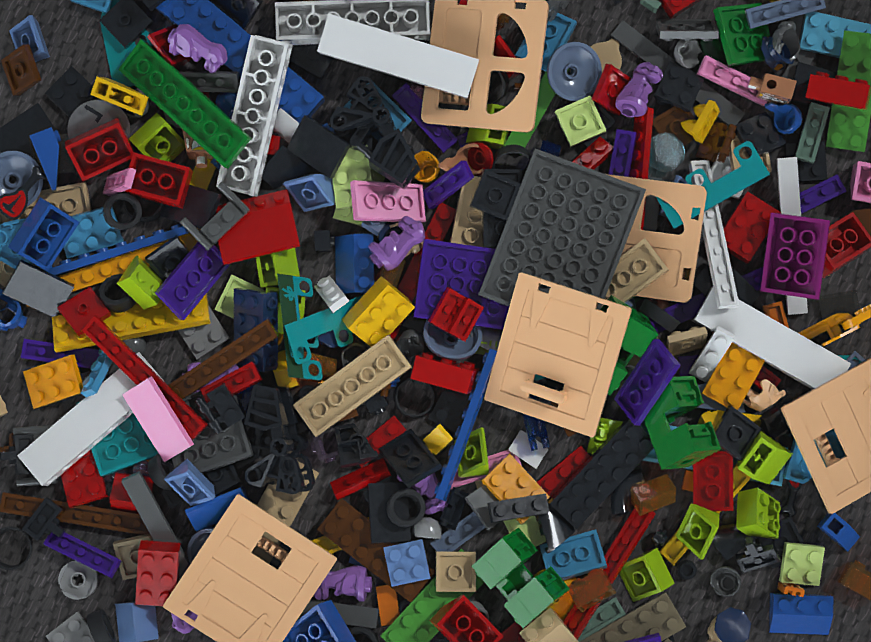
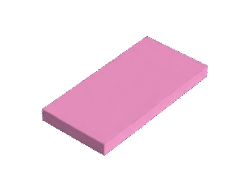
[350,180,426,223]
[123,376,194,462]

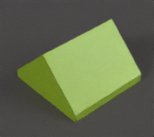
[454,427,489,478]
[676,504,719,560]

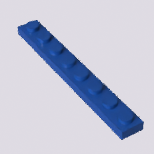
[40,224,189,276]
[434,349,497,502]

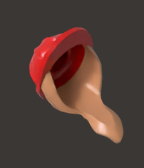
[438,142,493,175]

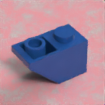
[817,513,860,552]

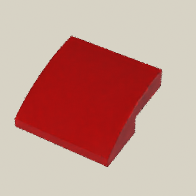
[428,287,484,342]

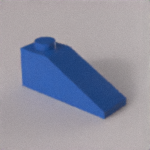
[30,127,61,191]

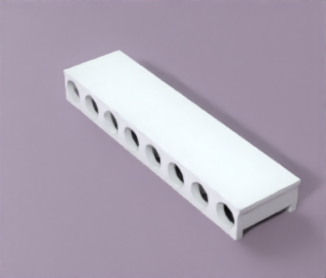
[275,0,431,45]
[317,13,479,99]
[216,35,293,196]
[693,287,851,389]
[17,352,165,486]

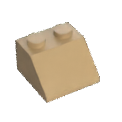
[519,608,579,642]

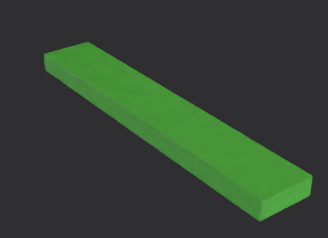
[505,68,570,155]

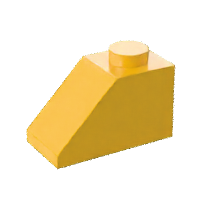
[273,350,300,390]
[423,424,454,455]

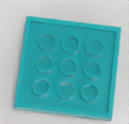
[76,401,158,477]

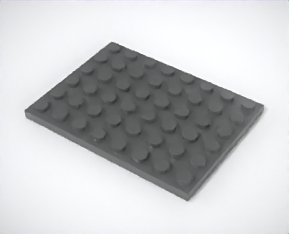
[479,149,646,310]

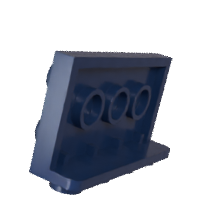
[233,288,278,372]

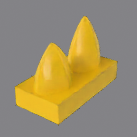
[681,100,720,143]

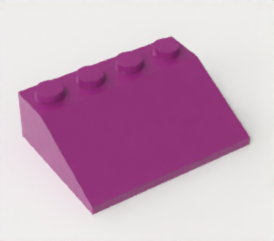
[760,213,830,300]

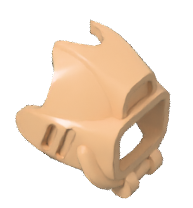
[743,379,786,412]

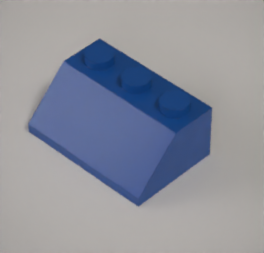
[8,197,80,272]
[335,234,375,295]
[185,487,250,531]
[769,593,833,635]

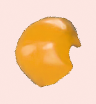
[414,151,440,183]

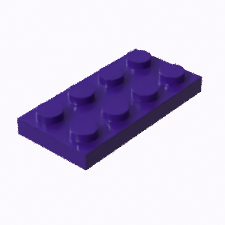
[155,242,231,320]
[614,339,681,426]

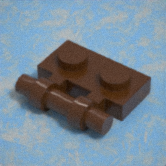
[696,122,737,163]

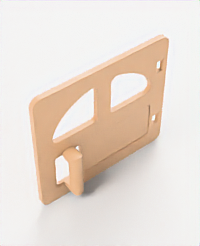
[421,0,549,133]
[606,174,707,303]

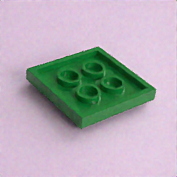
[713,3,770,66]

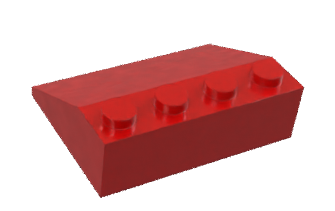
[214,189,300,265]

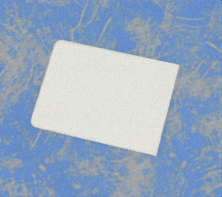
[273,108,299,143]
[509,430,548,469]

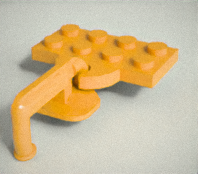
[799,304,871,347]

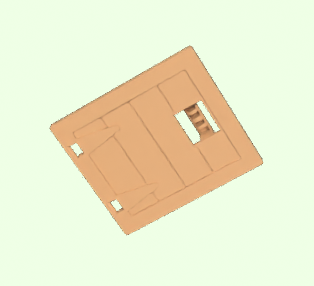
[484,272,632,437]
[781,358,871,514]
[163,494,337,642]

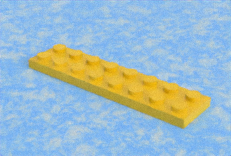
[52,293,211,353]

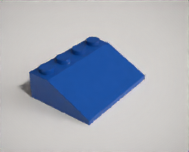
[283,600,356,642]

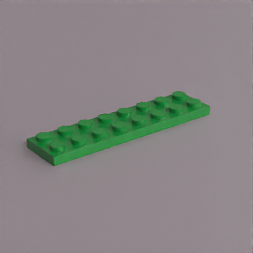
[118,39,251,169]

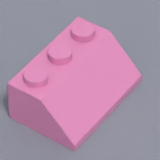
[850,161,871,203]

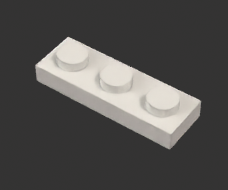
[314,275,349,313]
[689,326,735,382]

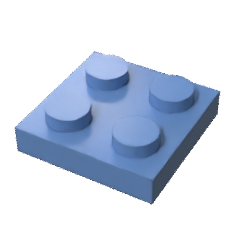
[383,539,431,587]

